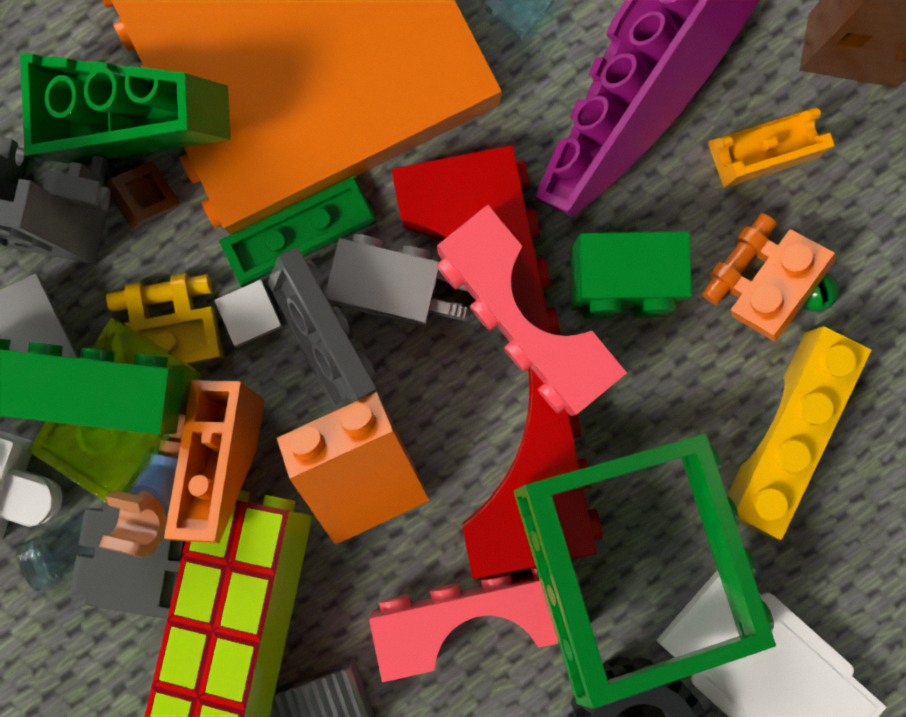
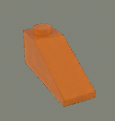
[164,380,265,543]

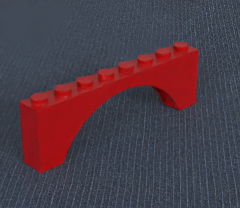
[391,145,602,579]

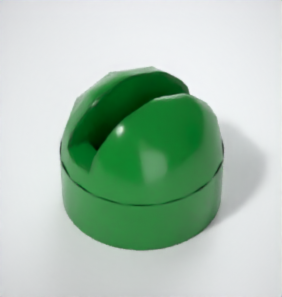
[802,273,839,312]

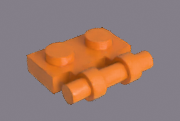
[701,213,836,342]

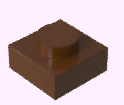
[105,160,180,230]

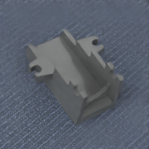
[0,137,117,265]

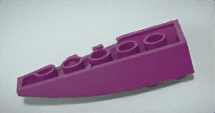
[534,0,760,217]

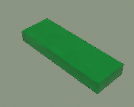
[219,175,377,287]

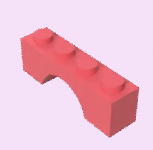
[436,205,627,416]
[369,567,580,682]

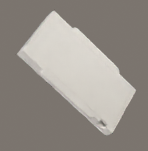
[656,570,887,717]

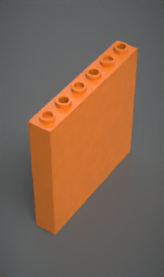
[102,0,502,235]

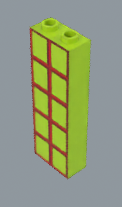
[144,490,313,717]

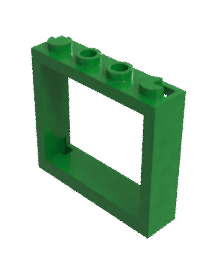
[513,433,776,709]

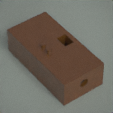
[799,0,906,88]

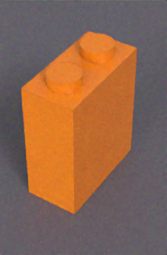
[277,392,430,545]

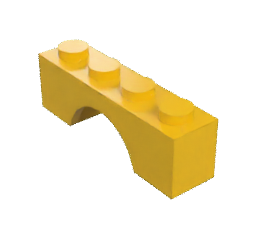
[727,326,872,540]

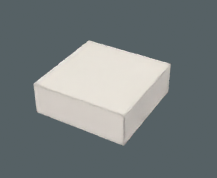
[214,280,283,348]

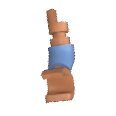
[99,388,190,558]

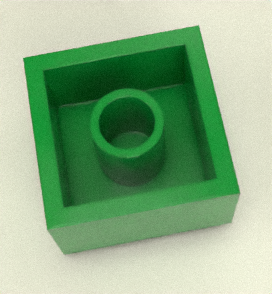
[569,232,692,319]

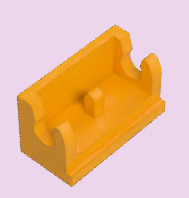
[708,107,835,189]

